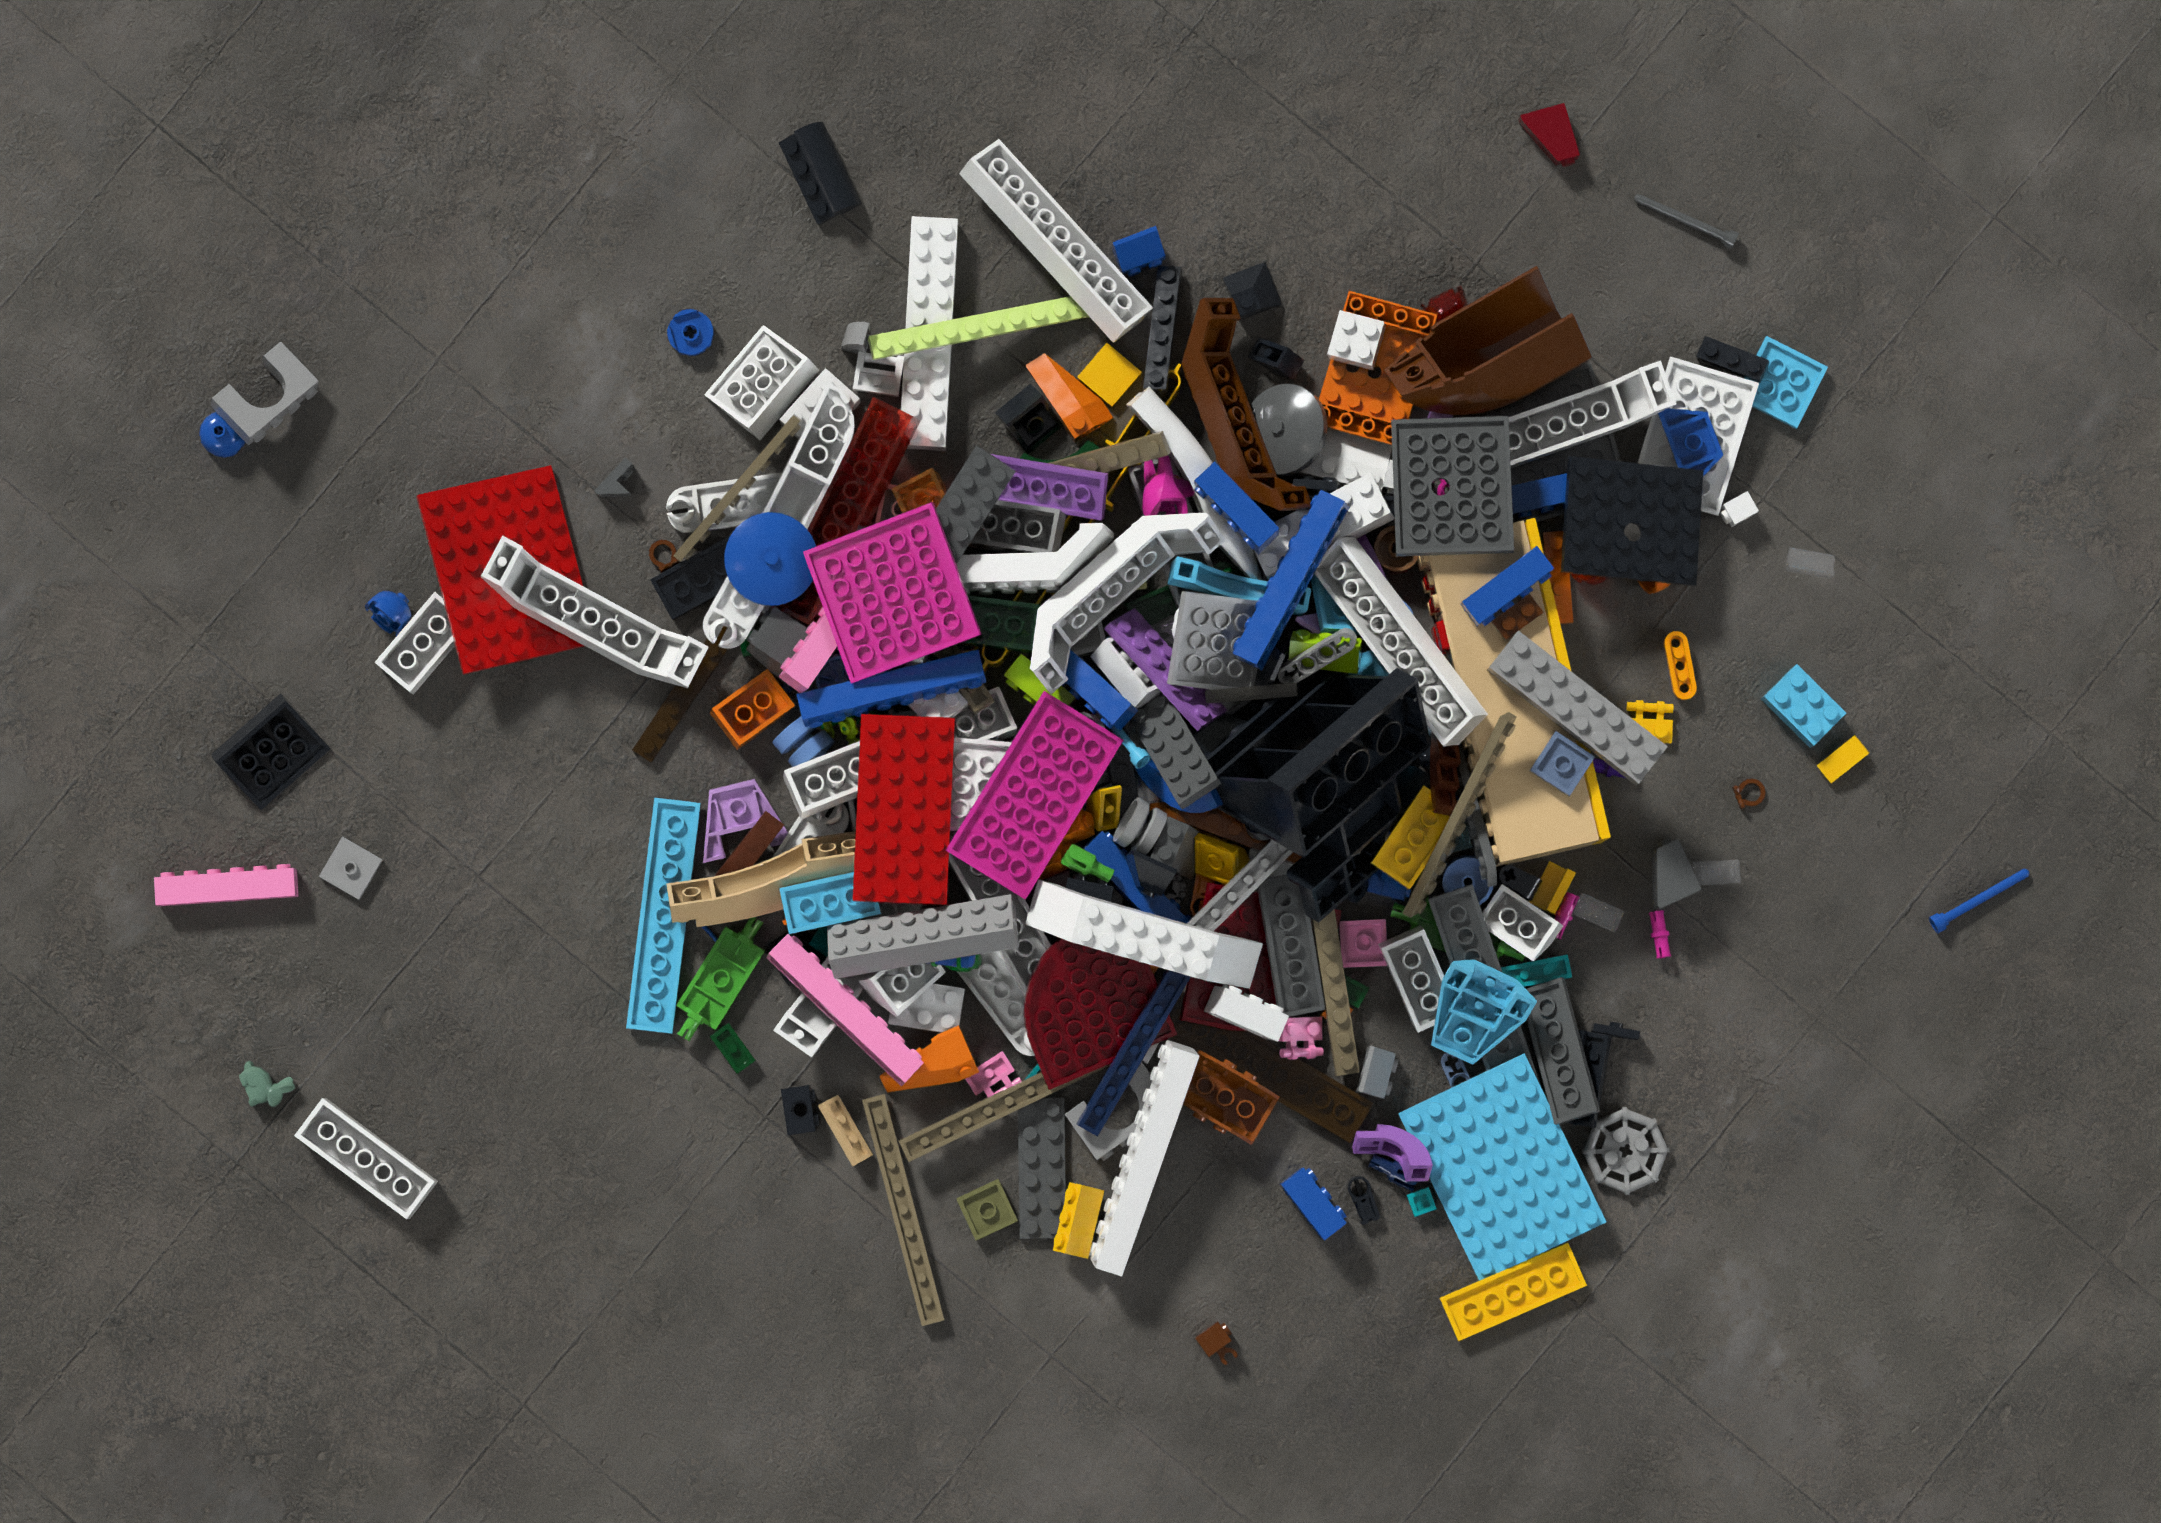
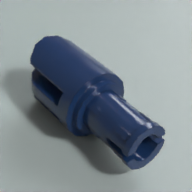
[1368,1154,1418,1192]

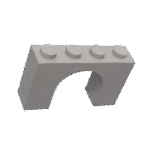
[211,342,319,446]
[1065,1062,1152,1161]

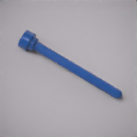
[1929,869,2029,933]

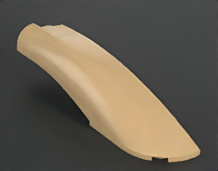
[666,832,856,927]

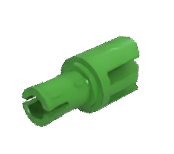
[1061,844,1114,883]

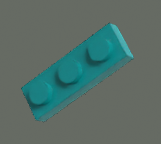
[1501,955,1572,987]

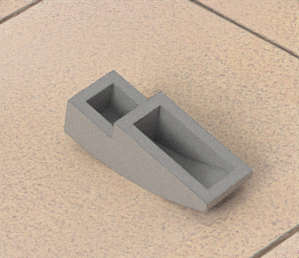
[841,322,872,354]

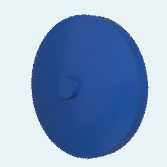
[724,512,816,606]

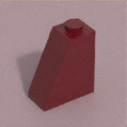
[1518,103,1580,167]

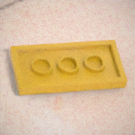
[1370,786,1450,889]

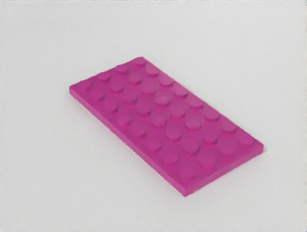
[946,691,1124,900]

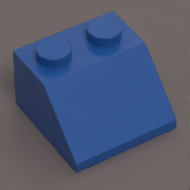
[1112,226,1165,277]

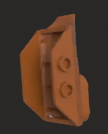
[1183,1050,1280,1145]

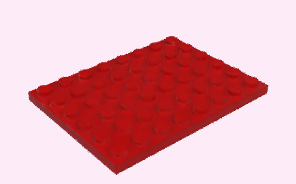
[416,465,585,675]

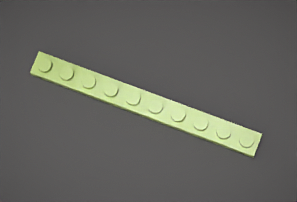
[868,296,1089,360]

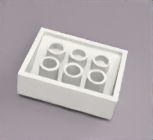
[705,325,819,440]
[1296,428,1392,491]

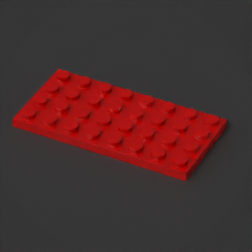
[853,714,955,905]

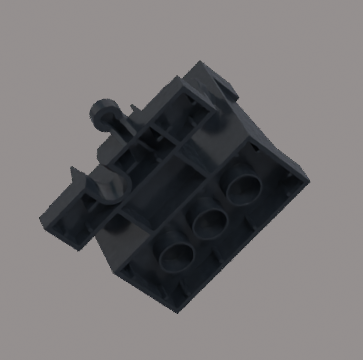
[1205,668,1431,923]

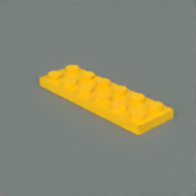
[1439,1242,1587,1341]

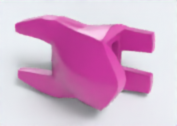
[1142,455,1195,516]

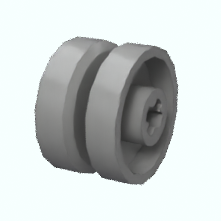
[1113,797,1167,855]

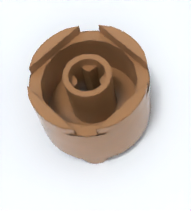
[1373,526,1418,575]

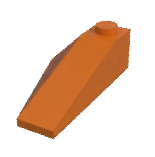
[1025,353,1113,443]
[880,1025,979,1093]

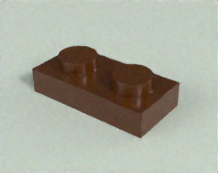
[1491,594,1544,641]

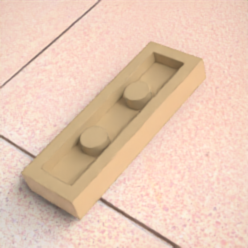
[818,1095,873,1166]

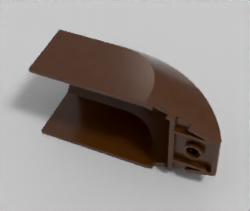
[1384,266,1592,415]

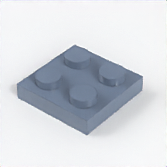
[1529,731,1595,796]

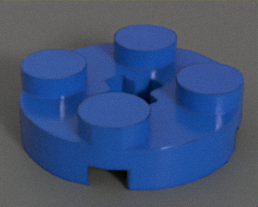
[667,309,714,356]

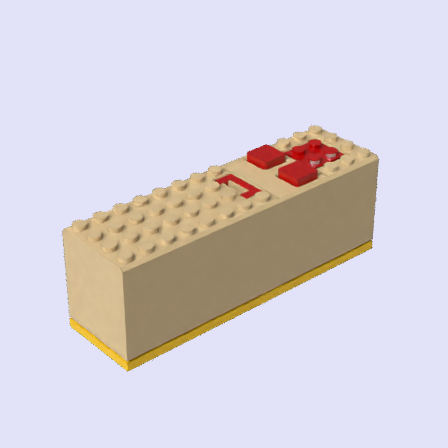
[1417,518,1610,867]

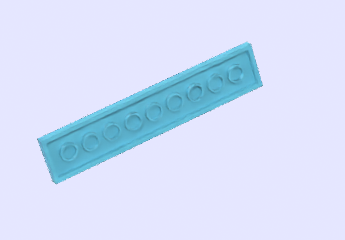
[626,798,701,1034]

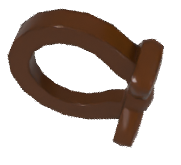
[649,540,680,573]
[1732,778,1766,809]

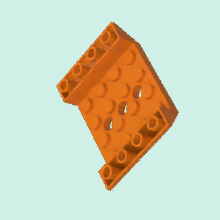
[1319,291,1438,445]

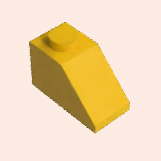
[1086,785,1122,831]

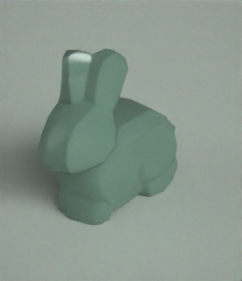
[239,1061,295,1107]

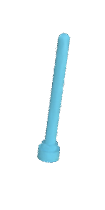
[1097,712,1151,769]

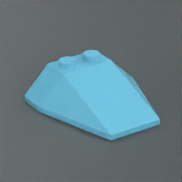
[1431,960,1537,1065]

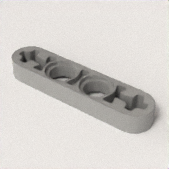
[1278,628,1357,686]

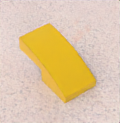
[1817,735,1870,783]

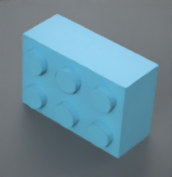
[1761,664,1846,748]

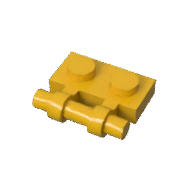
[1626,700,1674,744]

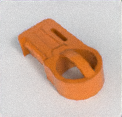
[1190,873,1215,917]

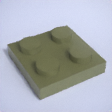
[956,1179,1018,1241]

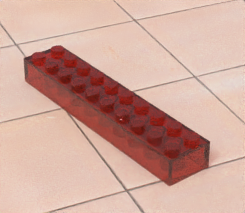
[772,397,920,625]

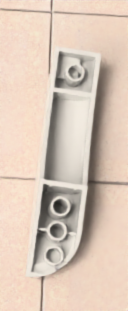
[1126,387,1262,580]

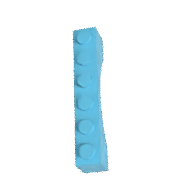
[1167,556,1311,616]

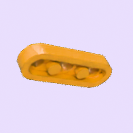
[1664,631,1697,700]

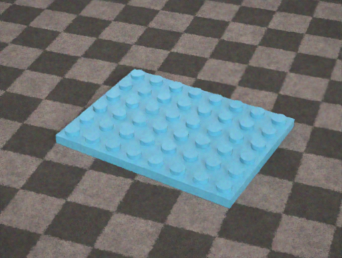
[1398,1053,1607,1281]

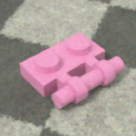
[1279,1016,1324,1060]
[965,1051,1021,1100]

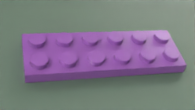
[991,454,1108,520]
[1104,608,1227,731]

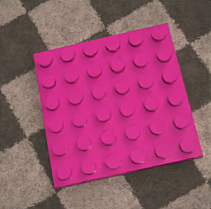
[803,502,982,684]

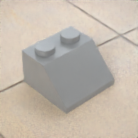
[1356,1046,1399,1099]

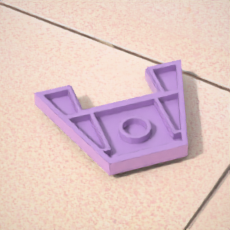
[703,779,788,863]

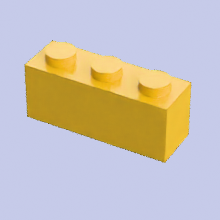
[1053,1182,1104,1259]

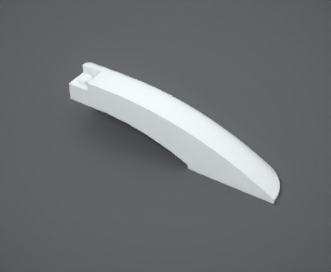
[761,382,854,613]

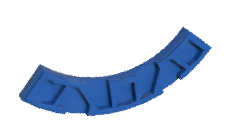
[1134,748,1223,813]

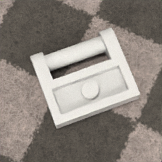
[853,351,904,397]

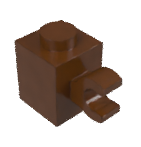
[1195,1321,1238,1365]

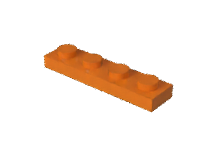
[1542,531,1573,624]

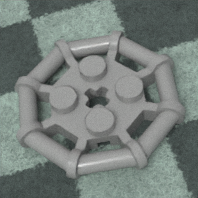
[1582,1107,1670,1195]

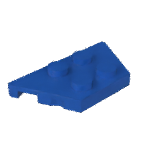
[1657,408,1723,477]

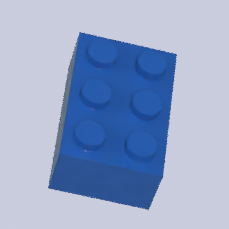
[1279,1167,1347,1241]

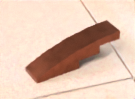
[1430,732,1461,816]
[715,811,784,876]

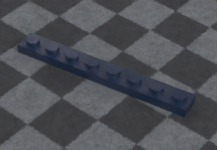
[1076,969,1191,1137]

